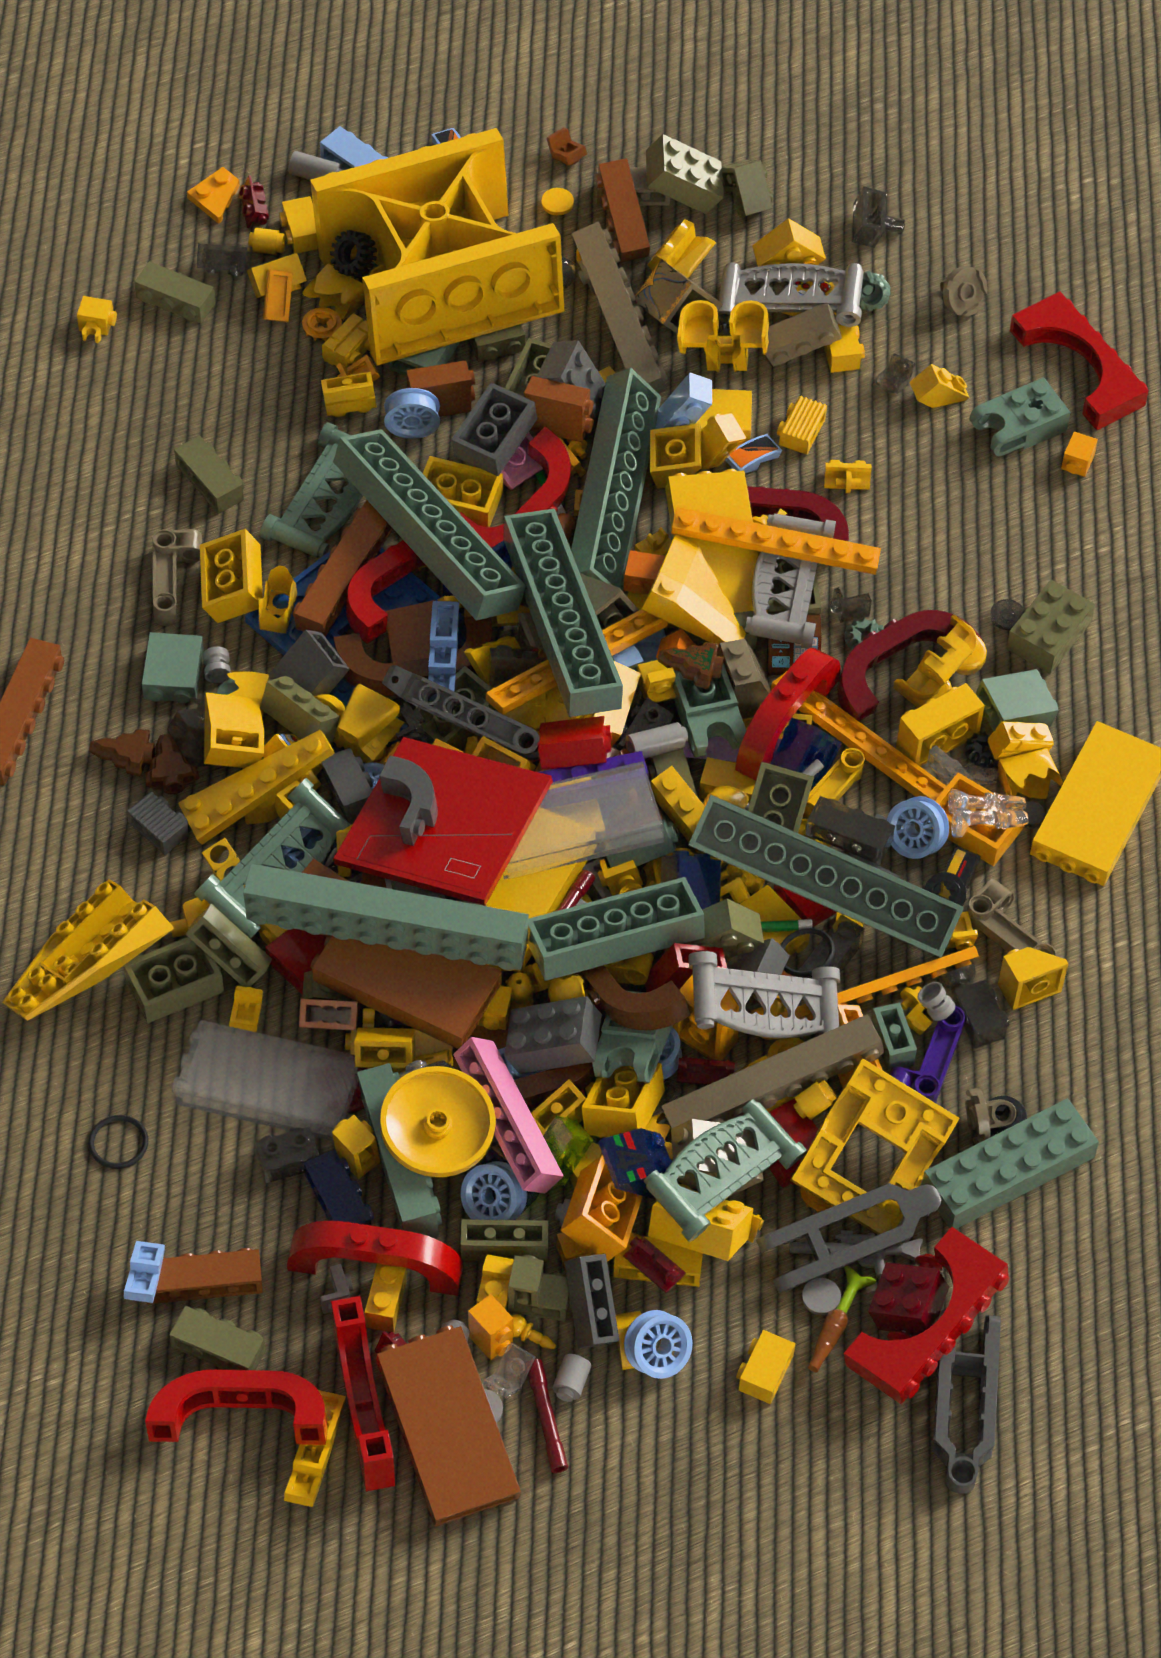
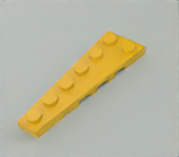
[178,730,335,845]

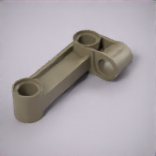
[152,529,202,626]
[967,878,1057,956]

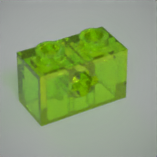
[543,1115,593,1186]

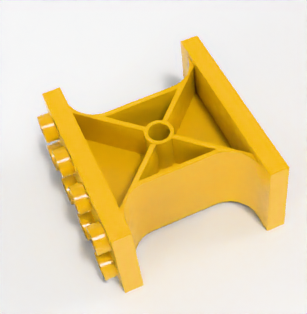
[310,128,564,366]

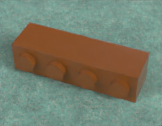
[595,158,650,262]
[147,1248,263,1304]

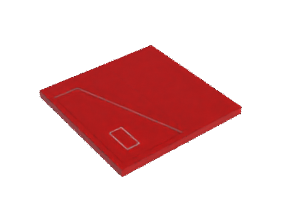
[333,737,553,906]

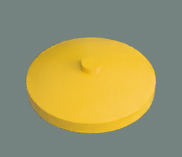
[380,1066,496,1177]

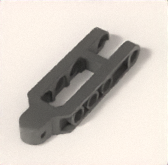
[382,665,540,760]
[756,1183,941,1294]
[932,1310,1001,1493]

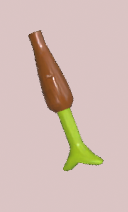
[808,1266,876,1373]

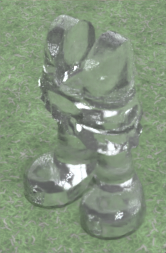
[948,789,1028,837]

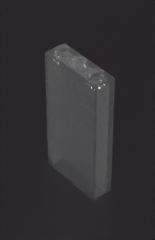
[503,761,665,880]
[172,1020,363,1141]

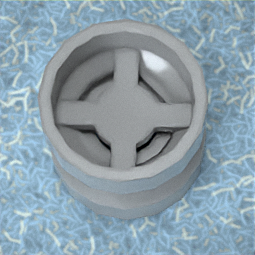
[203,647,231,683]
[917,982,955,1021]

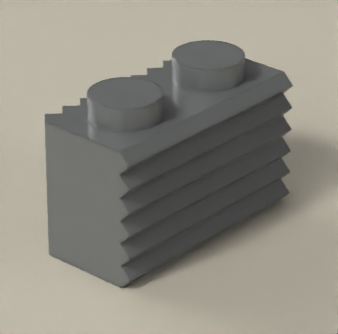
[127,792,189,855]

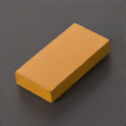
[263,269,293,323]

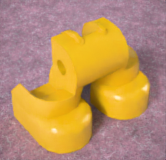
[677,300,769,372]
[893,614,987,708]

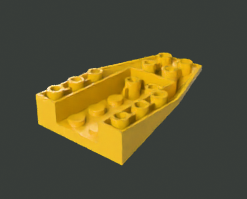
[2,879,175,1021]

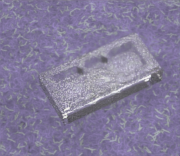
[927,745,974,784]

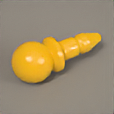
[511,1314,556,1349]

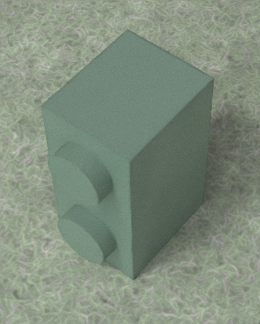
[871,1002,917,1072]

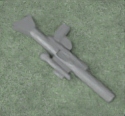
[789,1230,923,1279]

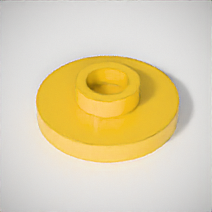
[541,188,574,215]

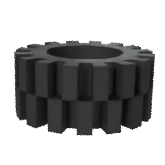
[330,230,377,277]

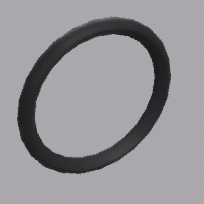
[781,928,835,977]
[88,1115,149,1169]

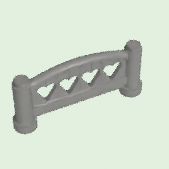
[718,263,864,327]
[745,513,836,649]
[688,951,840,1038]

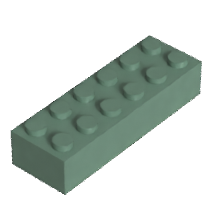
[528,877,705,981]
[357,1063,442,1238]
[922,1098,1099,1229]

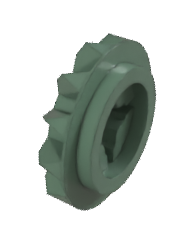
[844,617,884,650]

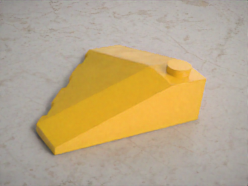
[642,534,746,647]

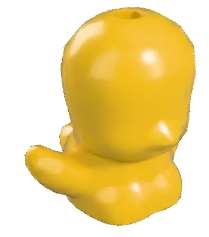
[505,972,535,1010]

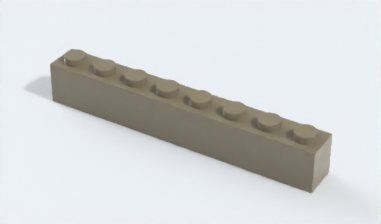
[572,221,668,393]
[661,1014,884,1129]

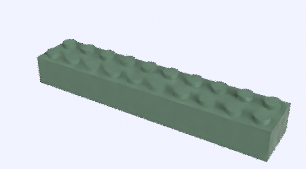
[571,367,661,591]
[333,429,526,620]
[503,509,623,717]
[688,795,964,958]
[243,864,529,970]

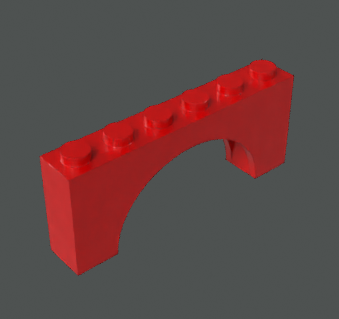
[1009,291,1149,430]
[844,1227,1009,1405]
[331,1296,395,1492]

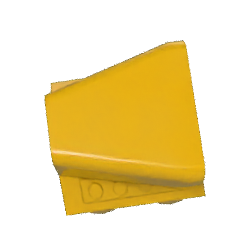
[647,219,716,278]
[333,684,405,763]

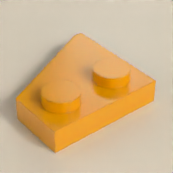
[187,167,240,224]

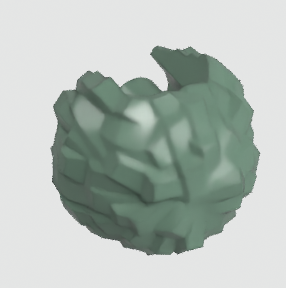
[859,271,891,311]

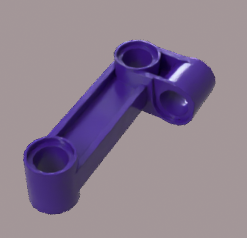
[889,1006,965,1103]

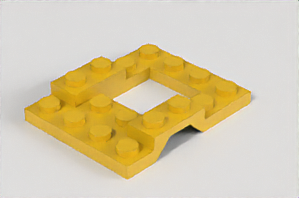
[790,1058,960,1235]

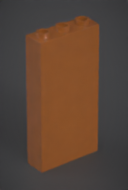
[310,935,502,1049]
[376,1325,521,1527]

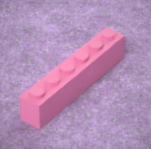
[453,1037,564,1194]

